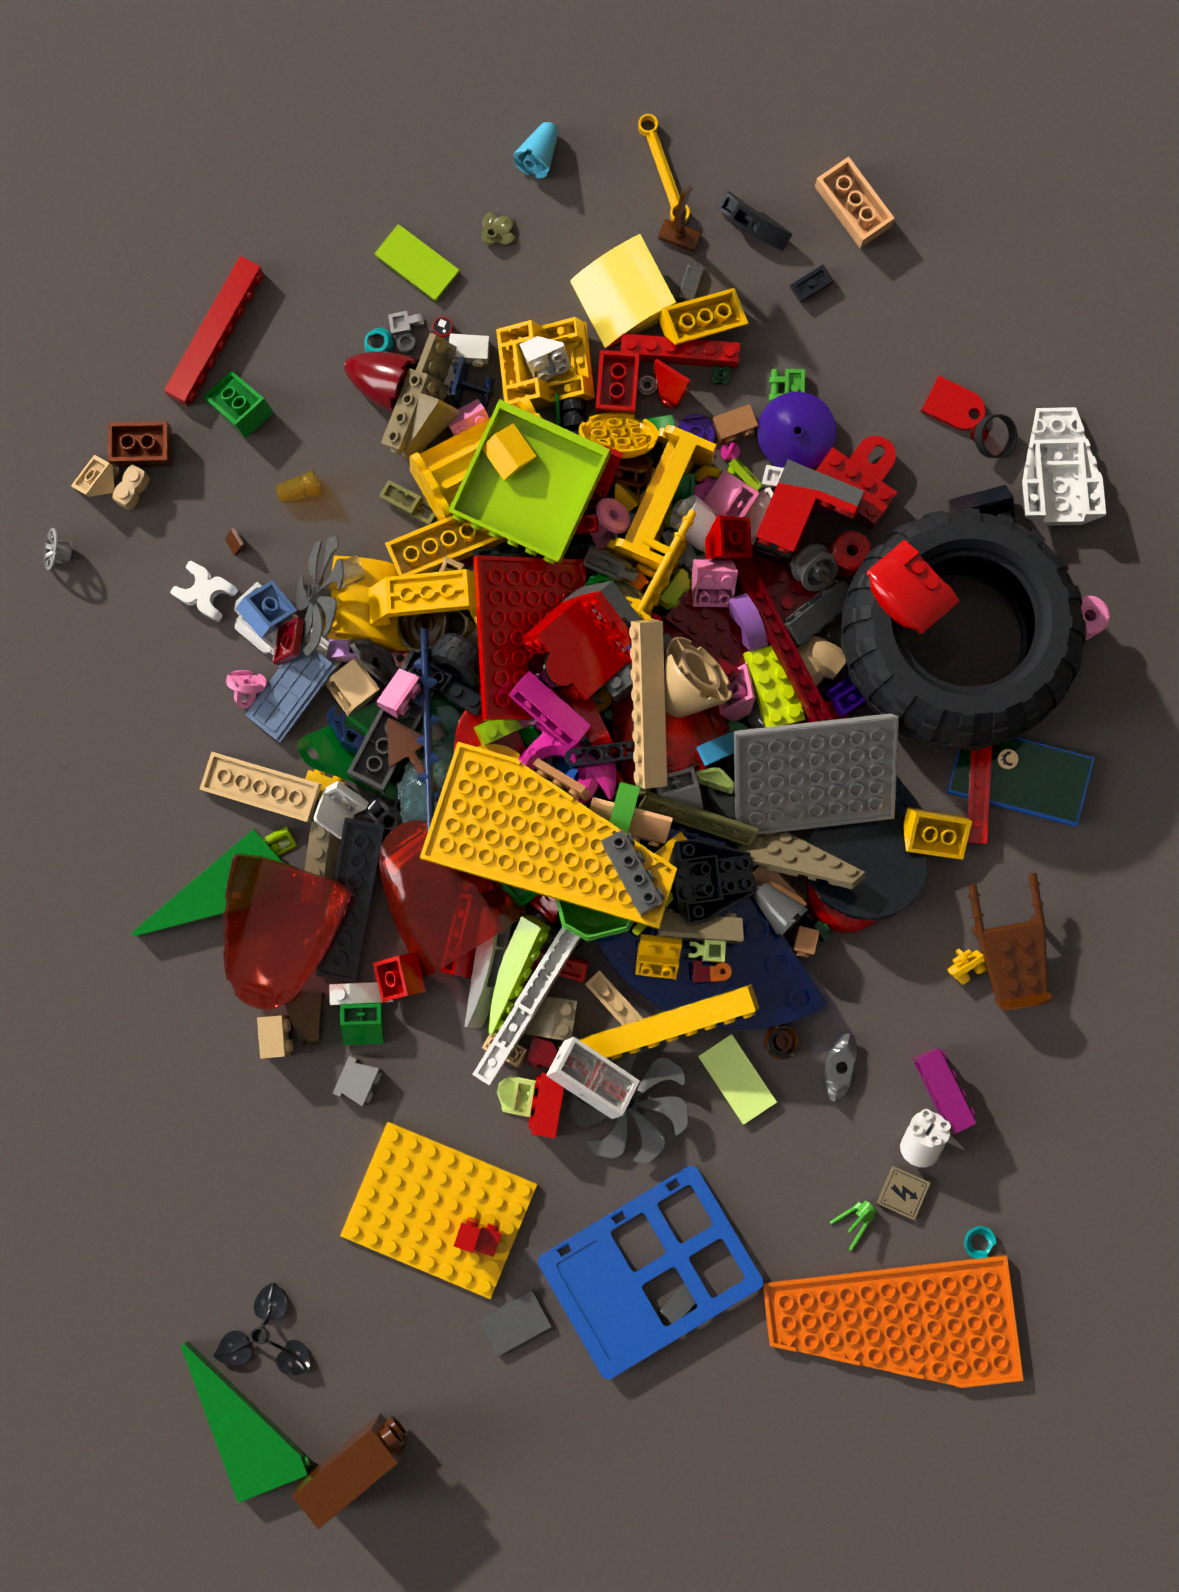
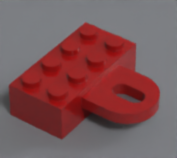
[816,436,898,529]

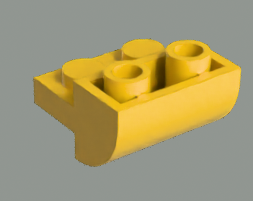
[635,934,682,979]

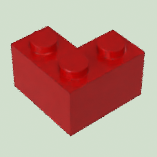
[453,1217,503,1257]

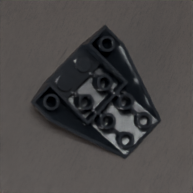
[669,839,756,924]

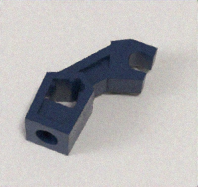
[326,705,365,755]

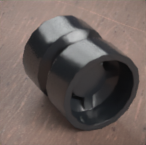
[560,397,587,429]

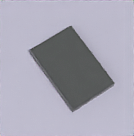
[478,1290,552,1357]

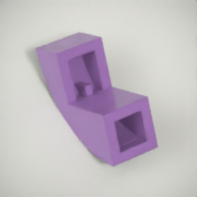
[728,593,768,652]

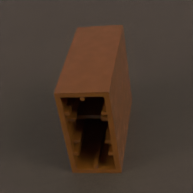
[292,1414,408,1530]

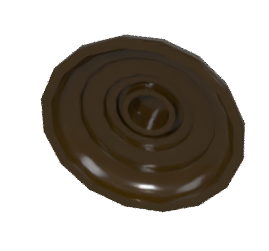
[398,612,448,653]

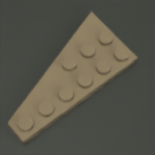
[738,831,865,889]

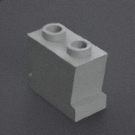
[333,1055,382,1106]

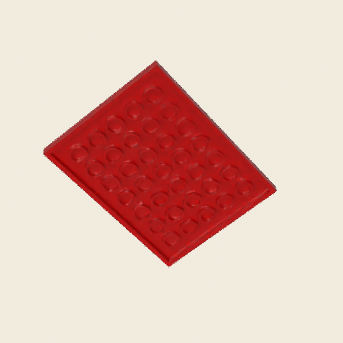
[473,556,593,721]

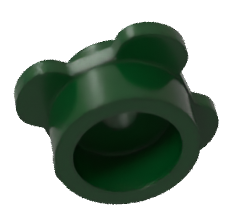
[711,365,731,385]

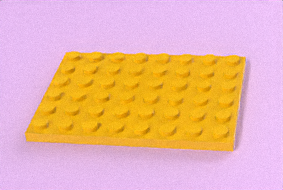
[340,1121,537,1299]

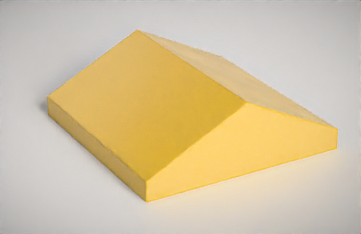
[482,423,537,481]

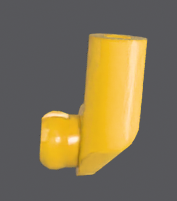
[695,465,721,483]

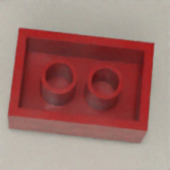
[596,350,640,415]
[528,1072,565,1138]

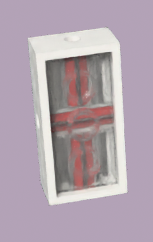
[546,1037,640,1119]

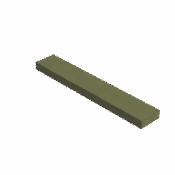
[639,791,759,847]

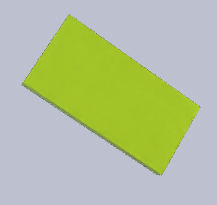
[374,224,460,302]

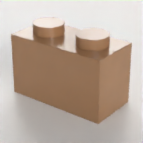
[712,404,758,444]
[791,926,819,958]

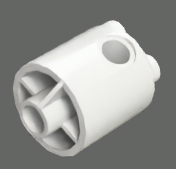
[669,495,719,553]
[900,1109,951,1167]

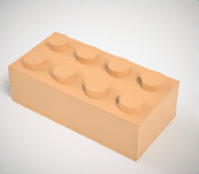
[815,156,895,248]

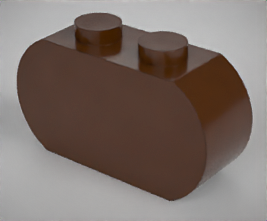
[613,454,653,487]

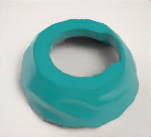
[365,328,394,352]
[964,1226,997,1259]

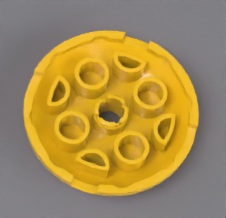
[579,412,658,459]

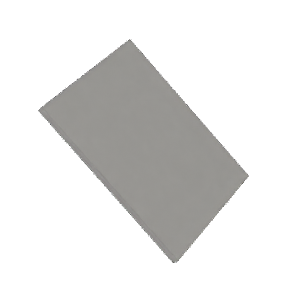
[734,713,899,835]

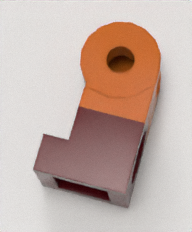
[691,961,732,983]

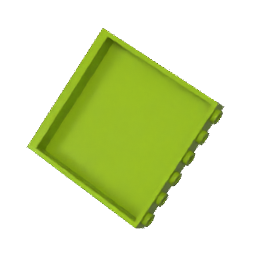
[449,399,612,565]

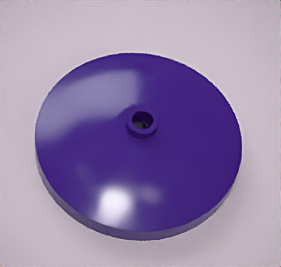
[757,392,836,469]

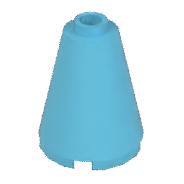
[513,122,559,178]

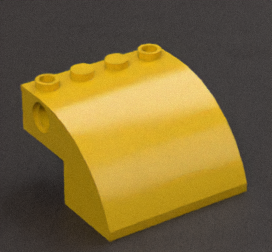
[496,317,595,408]
[323,556,411,651]

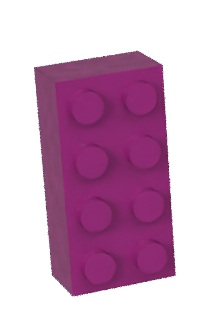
[912,1048,976,1134]

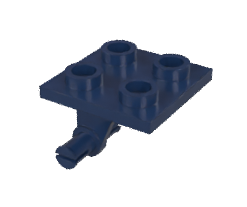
[449,356,495,407]

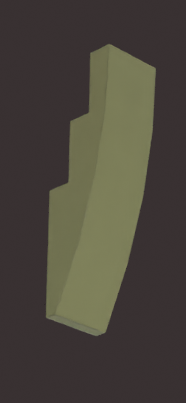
[379,480,438,526]

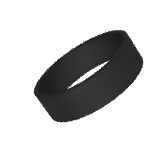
[975,414,1017,458]

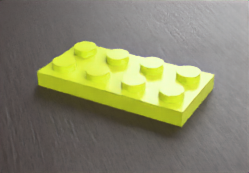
[743,646,805,727]

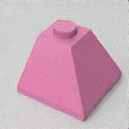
[718,663,755,722]

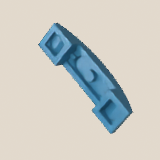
[696,729,746,766]

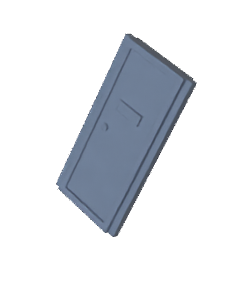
[245,641,337,743]

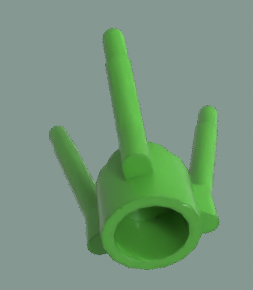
[830,1200,877,1251]

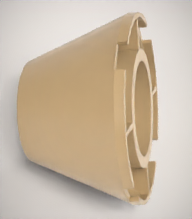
[664,637,732,718]

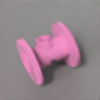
[580,498,631,550]
[1081,596,1110,640]

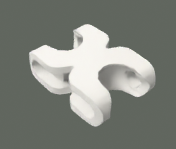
[170,561,238,622]

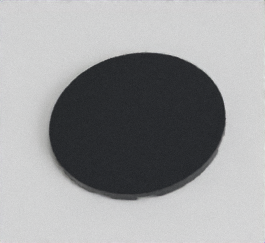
[807,818,927,921]

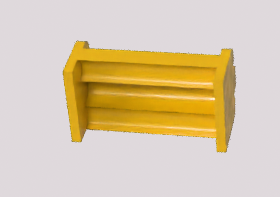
[410,397,541,521]
[607,425,717,571]

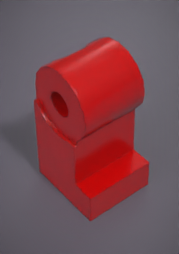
[574,515,599,536]

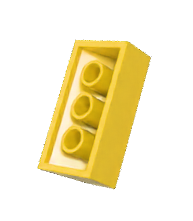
[658,288,748,345]

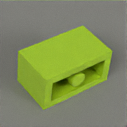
[474,720,522,746]

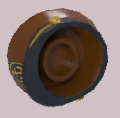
[764,1023,800,1060]

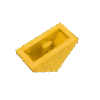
[615,483,639,512]

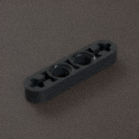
[565,741,635,769]

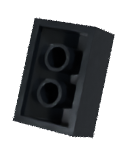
[949,485,1015,523]

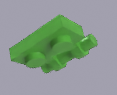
[769,369,805,402]

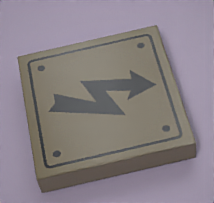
[876,1166,930,1220]

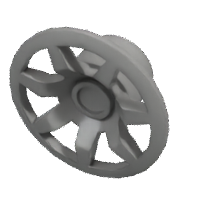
[44,528,72,571]

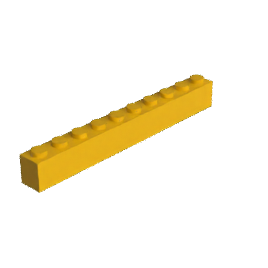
[559,984,760,1060]

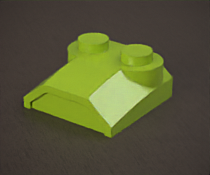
[657,568,691,610]

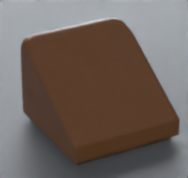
[225,528,246,555]

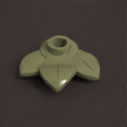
[481,212,516,245]

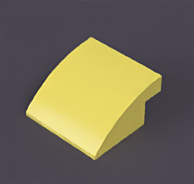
[570,234,676,349]

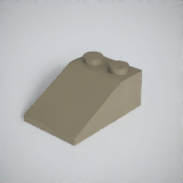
[517,996,578,1040]

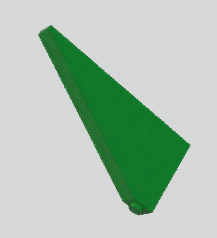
[130,829,303,937]
[180,1341,312,1503]

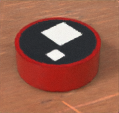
[433,317,453,338]

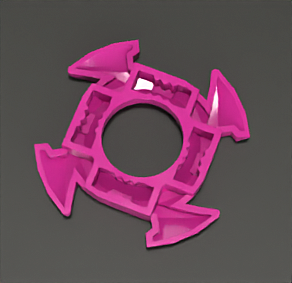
[518,721,617,806]

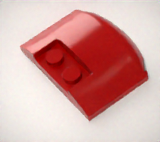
[866,540,960,634]

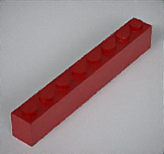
[164,256,264,406]

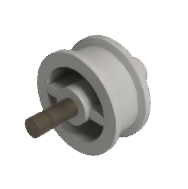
[791,543,839,591]

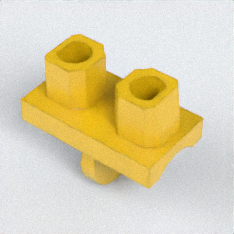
[947,949,987,985]

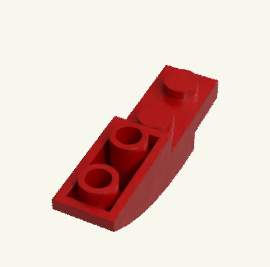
[585,445,623,515]

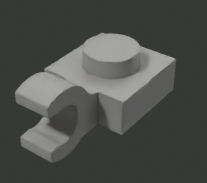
[388,311,424,336]

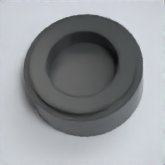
[396,333,416,354]

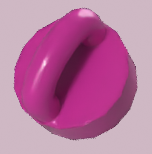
[720,442,740,463]

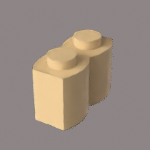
[112,465,150,510]

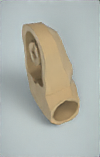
[797,636,846,706]

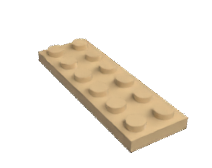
[199,752,322,823]

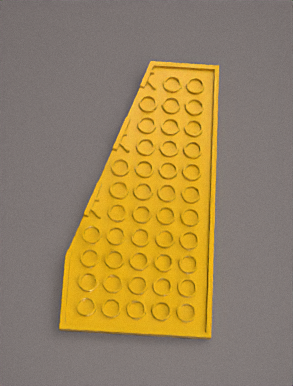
[420,742,677,929]

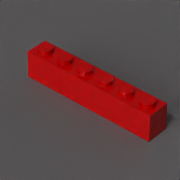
[621,334,740,369]

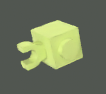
[688,940,726,963]

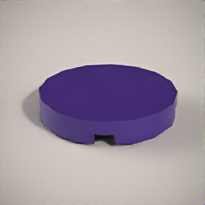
[677,414,715,443]

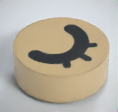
[998,749,1018,770]

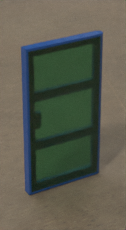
[947,738,1095,827]

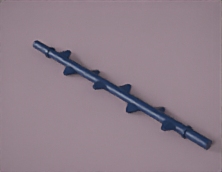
[414,628,441,832]

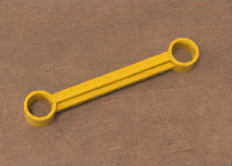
[638,114,690,223]

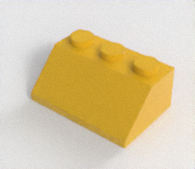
[903,807,972,860]

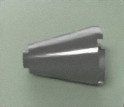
[752,882,809,938]

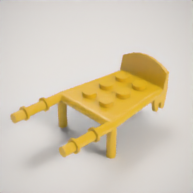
[626,510,697,620]

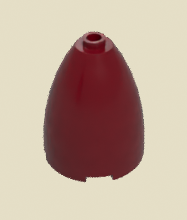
[344,351,420,413]

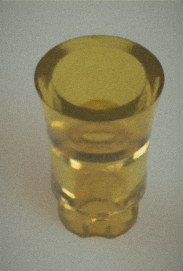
[275,469,322,503]

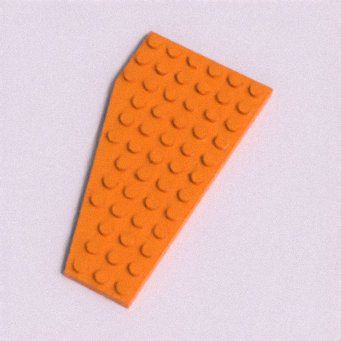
[762,1255,1024,1388]

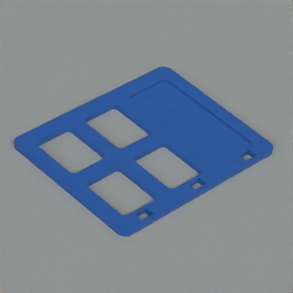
[538,1166,763,1379]

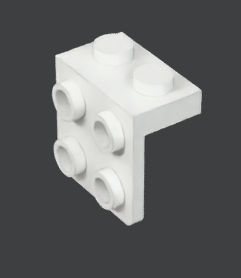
[314,781,369,840]

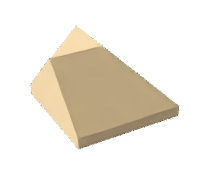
[71,455,119,497]

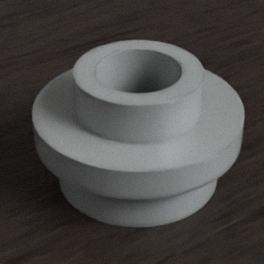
[637,375,657,395]

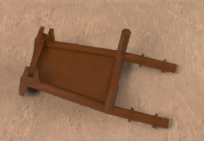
[968,873,1053,1011]

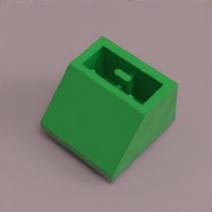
[340,1003,384,1045]

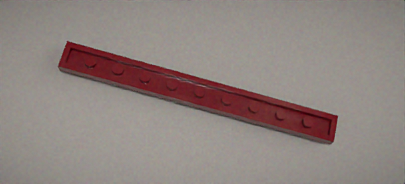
[734,558,834,722]

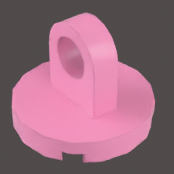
[226,670,267,708]

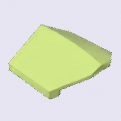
[696,768,735,794]
[497,1075,536,1117]

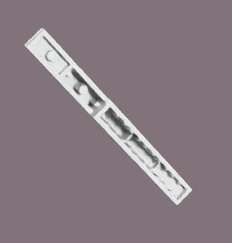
[472,927,581,1085]

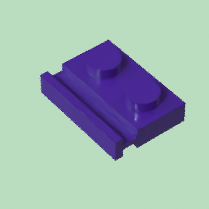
[825,676,866,717]

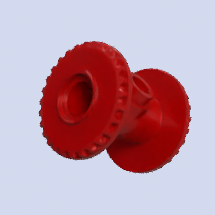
[828,531,872,577]

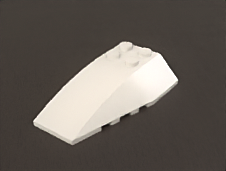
[1022,407,1106,526]

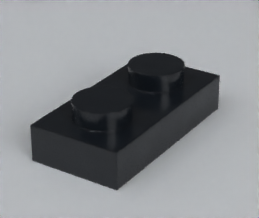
[790,265,834,303]

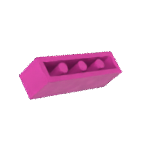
[508,671,591,749]

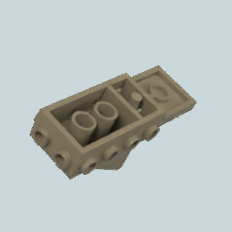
[381,333,460,460]

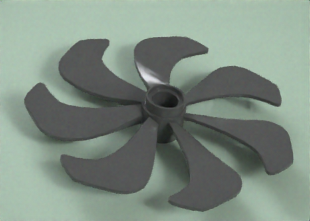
[296,536,344,656]
[567,1045,688,1163]

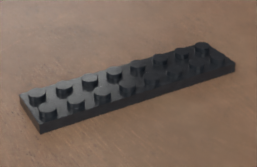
[316,817,386,983]

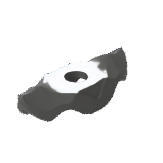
[349,639,400,686]
[824,1033,858,1103]

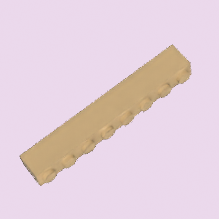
[629,619,667,789]

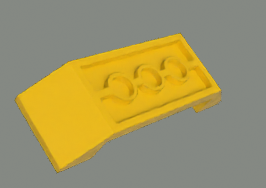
[368,569,477,626]

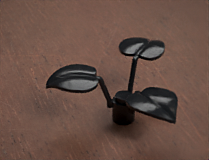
[213,1282,311,1376]

